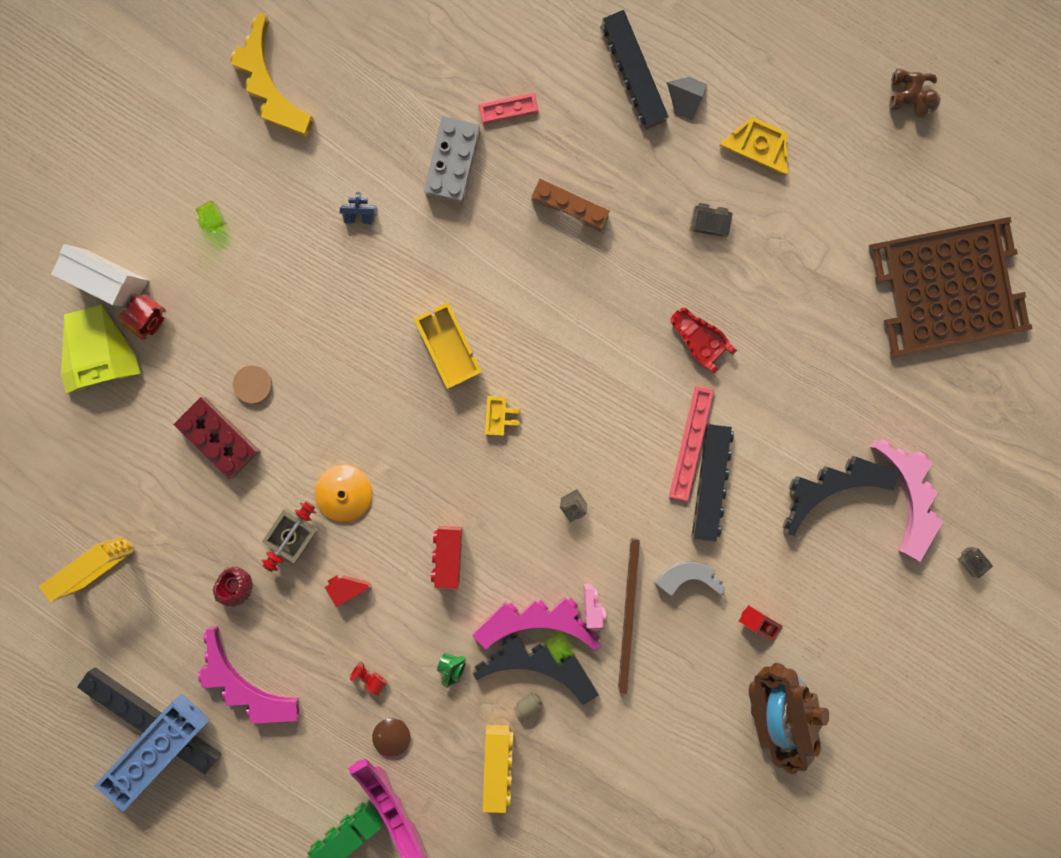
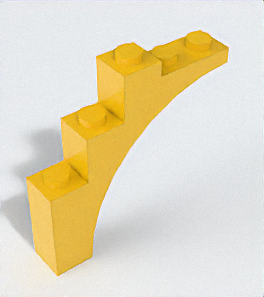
[230,13,314,138]

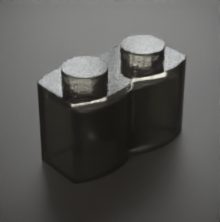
[689,203,733,238]

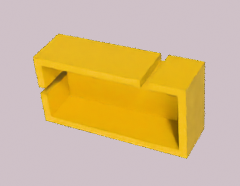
[414,302,483,389]
[483,725,513,813]

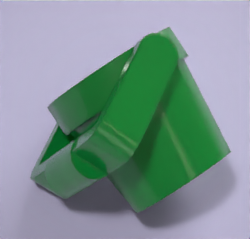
[437,653,467,688]

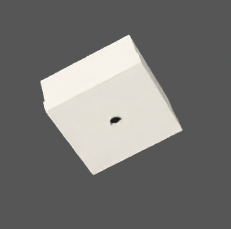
[51,244,149,307]

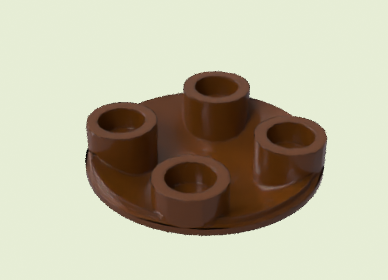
[372,718,410,757]

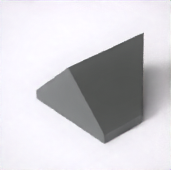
[667,77,707,120]

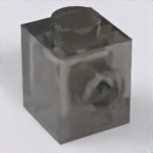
[560,489,587,523]
[958,547,993,578]

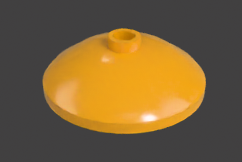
[315,465,373,522]

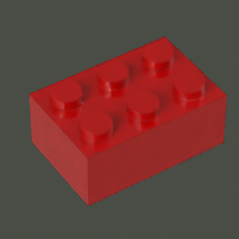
[431,526,462,589]

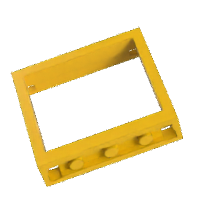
[39,536,134,602]

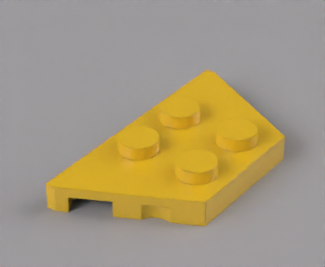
[719,117,789,176]

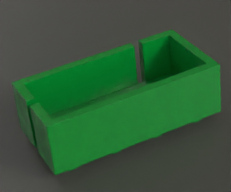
[307,800,383,858]

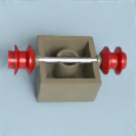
[261,501,319,572]

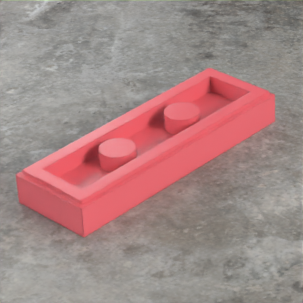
[478,93,539,125]

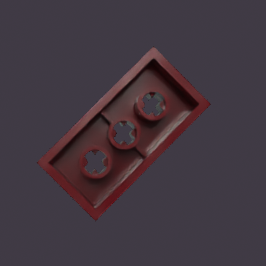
[173,397,260,479]

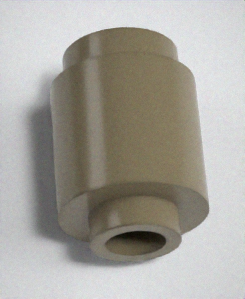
[513,693,543,721]

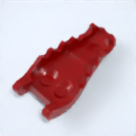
[670,307,737,374]

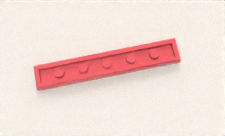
[669,386,714,502]

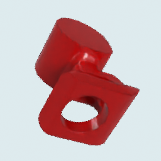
[349,661,388,696]

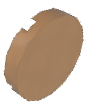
[233,365,272,404]

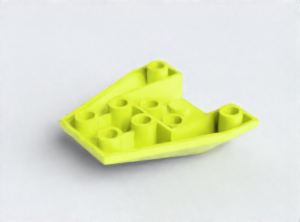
[61,305,141,394]

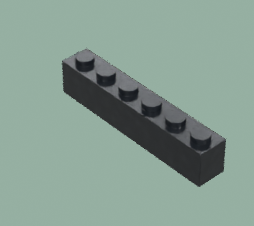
[600,10,669,130]
[691,424,734,542]

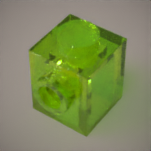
[195,200,227,233]
[546,630,573,660]

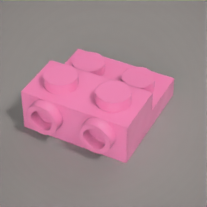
[584,584,606,631]

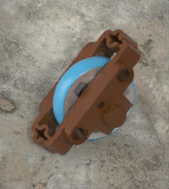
[748,663,829,774]

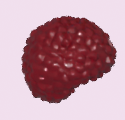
[212,566,253,607]

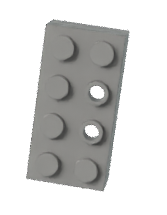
[424,116,480,204]

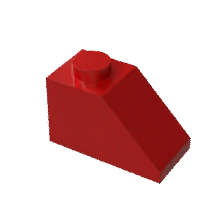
[324,575,372,607]
[739,605,783,642]

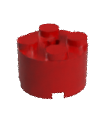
[118,294,166,340]

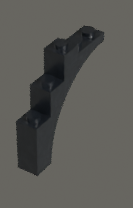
[783,456,900,536]
[473,634,599,705]

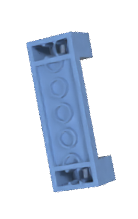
[94,694,210,812]

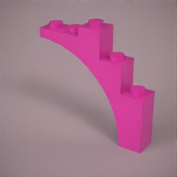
[472,596,600,651]
[198,626,300,724]
[348,759,427,858]

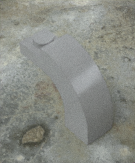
[654,561,725,596]

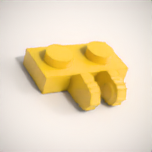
[485,396,521,436]

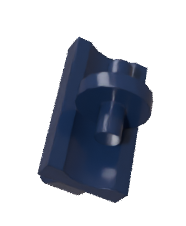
[340,192,377,224]

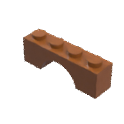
[531,179,610,232]

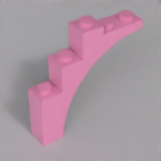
[870,439,943,562]

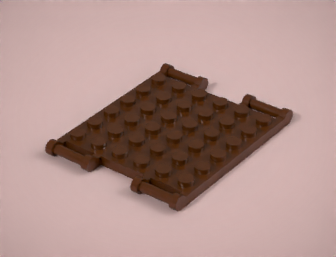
[869,217,1033,357]

